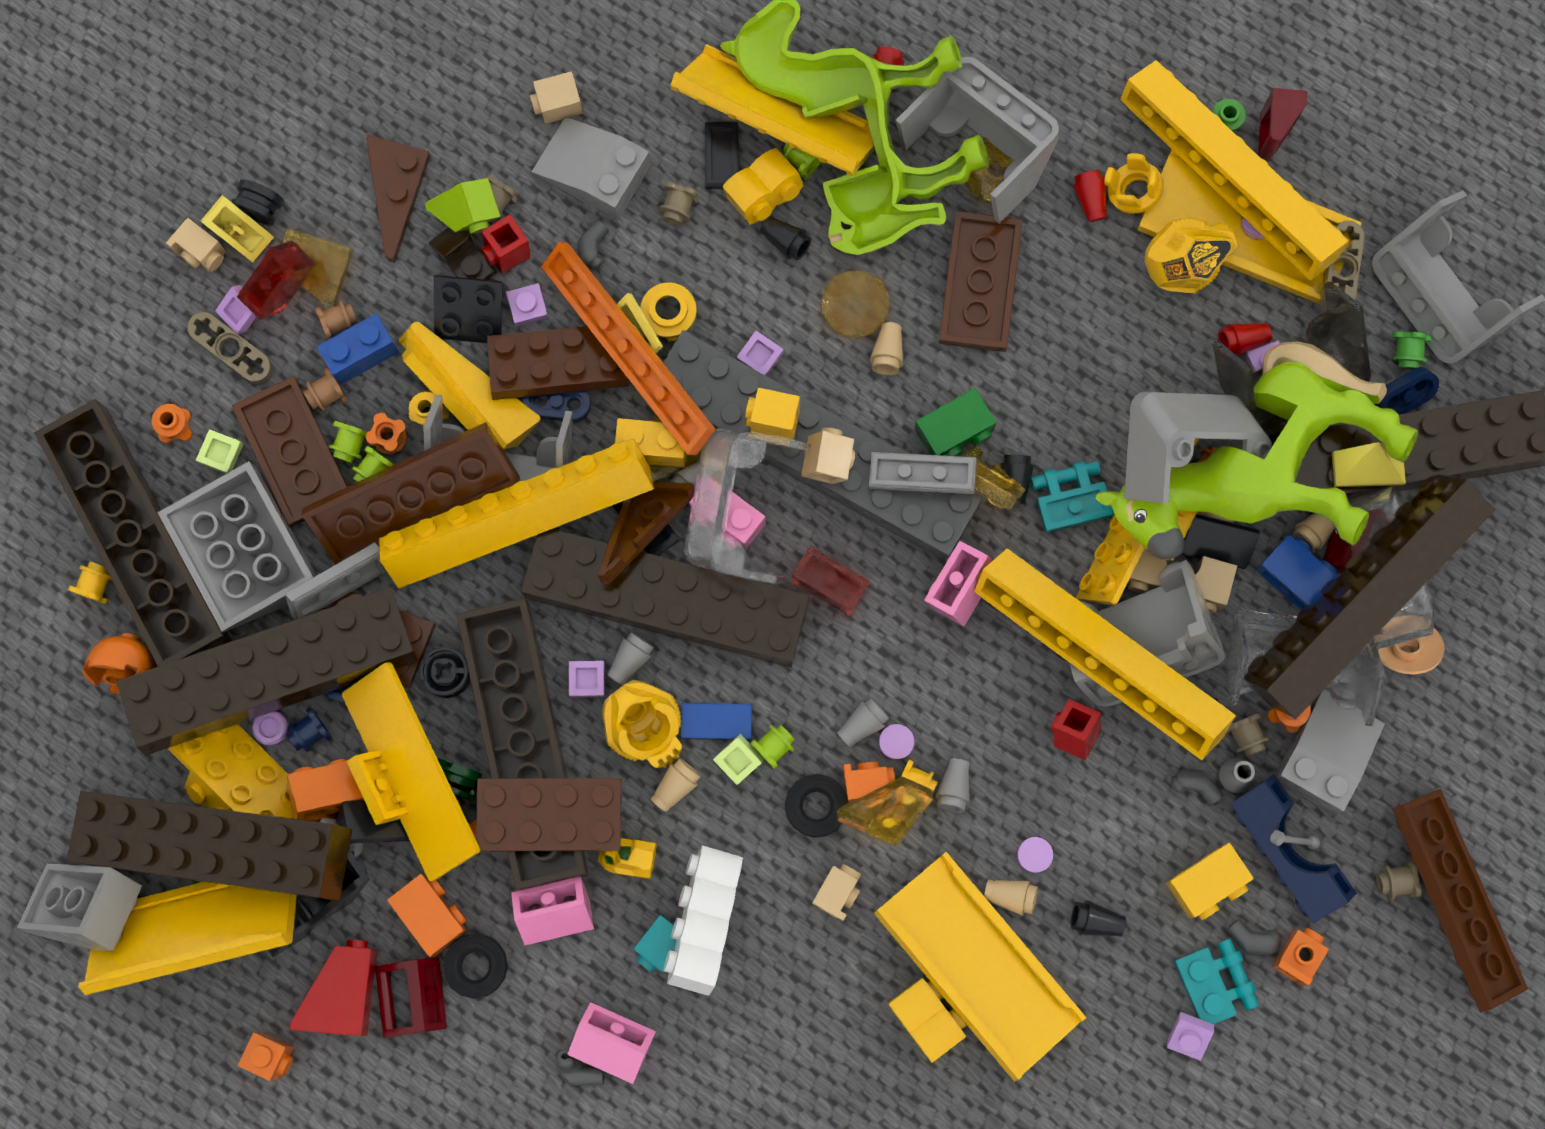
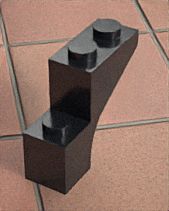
[268,850,370,957]

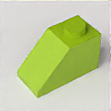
[425,178,501,234]

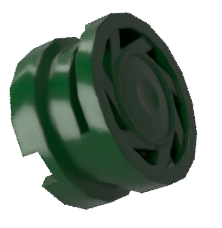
[437,758,482,801]

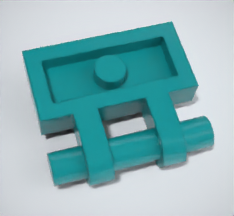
[1030,461,1113,533]
[1174,938,1259,1024]

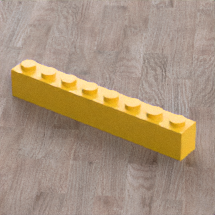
[1120,60,1349,281]
[379,438,654,589]
[974,549,1236,760]

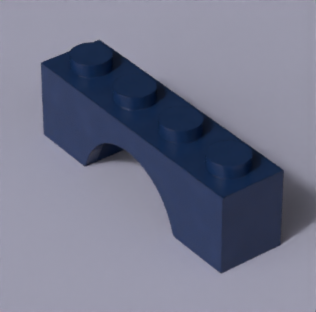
[1231,774,1357,924]

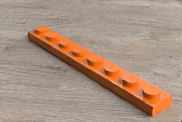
[541,242,716,455]

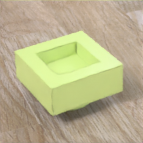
[195,429,244,474]
[713,734,764,785]

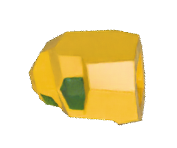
[598,838,657,879]

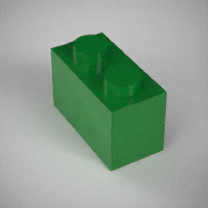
[914,388,996,456]

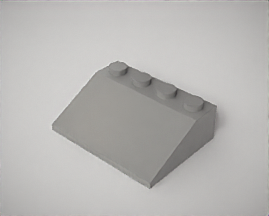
[157,461,317,633]

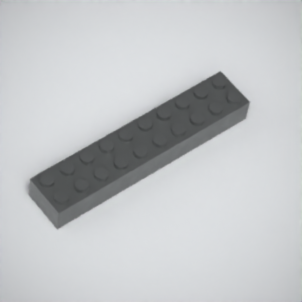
[663,330,983,563]

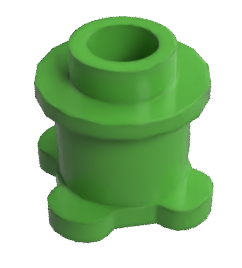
[1212,99,1246,134]
[1391,332,1432,370]

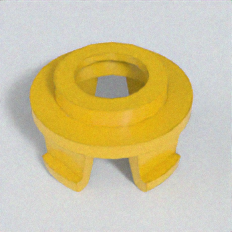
[1104,153,1163,214]
[640,282,697,342]

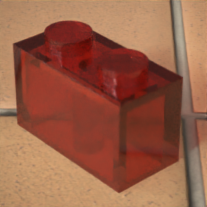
[237,241,317,320]
[792,546,870,617]

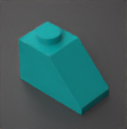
[634,915,676,973]

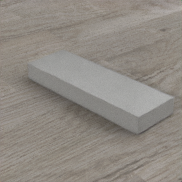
[869,452,977,494]
[285,543,386,620]

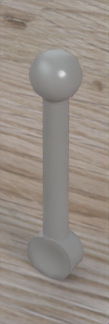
[1270,830,1320,850]

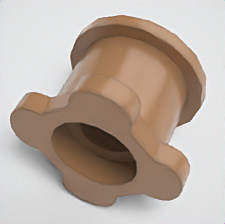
[315,300,358,340]
[303,367,348,412]

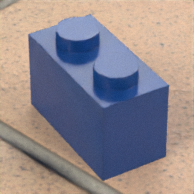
[316,313,399,385]
[1255,535,1338,610]

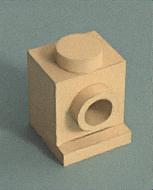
[166,218,226,272]
[812,864,861,922]

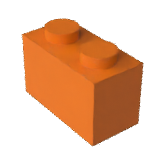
[286,759,364,822]
[387,873,468,958]

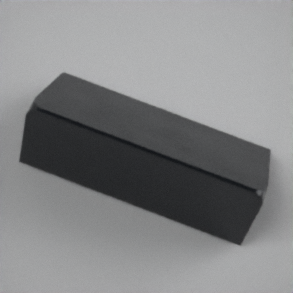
[1182,514,1260,569]
[336,800,410,844]

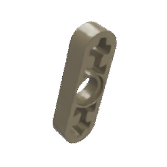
[1320,221,1365,318]
[187,312,273,385]

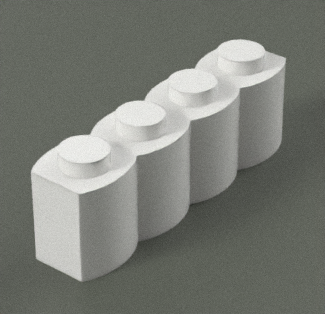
[663,845,743,996]

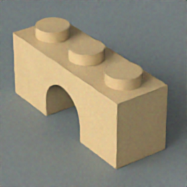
[1127,548,1237,613]

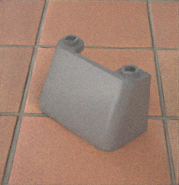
[1070,560,1225,707]

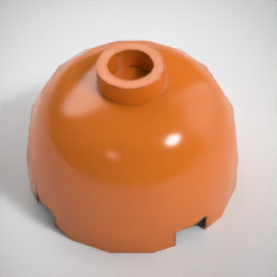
[82,633,157,694]

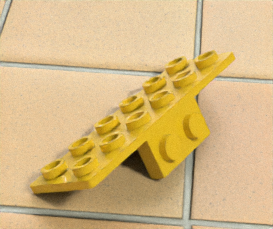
[1076,439,1198,605]
[342,662,480,881]
[167,724,294,819]

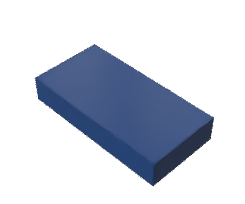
[681,703,752,740]

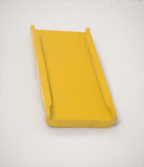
[670,44,875,177]
[1137,149,1362,305]
[874,852,1087,1082]
[78,882,297,995]

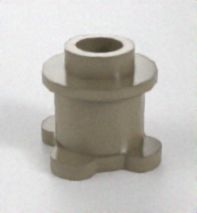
[486,175,518,219]
[658,182,698,226]
[1226,713,1270,757]
[1376,862,1422,901]

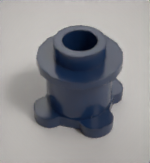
[286,707,333,753]

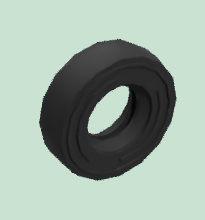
[785,774,848,838]
[443,934,508,999]

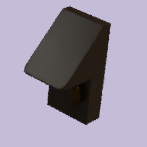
[429,227,497,280]

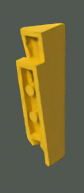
[398,321,541,449]

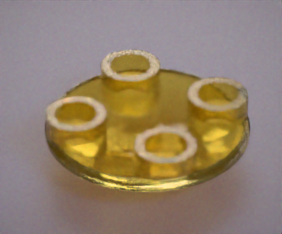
[822,271,889,337]

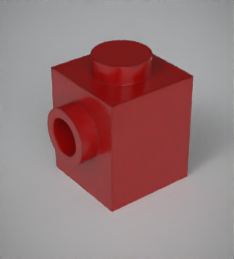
[481,214,530,274]
[1050,699,1101,760]

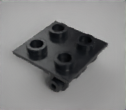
[434,275,505,343]

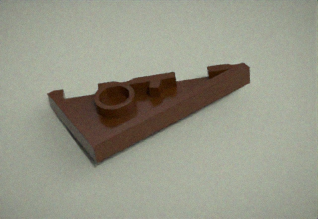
[366,135,431,263]
[598,482,696,584]

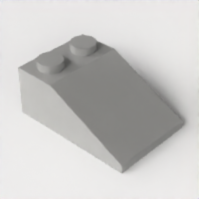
[532,117,651,220]
[1275,689,1385,815]
[17,863,142,952]

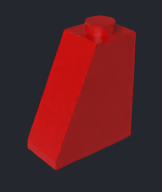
[290,939,377,1036]

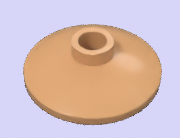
[1372,618,1445,674]

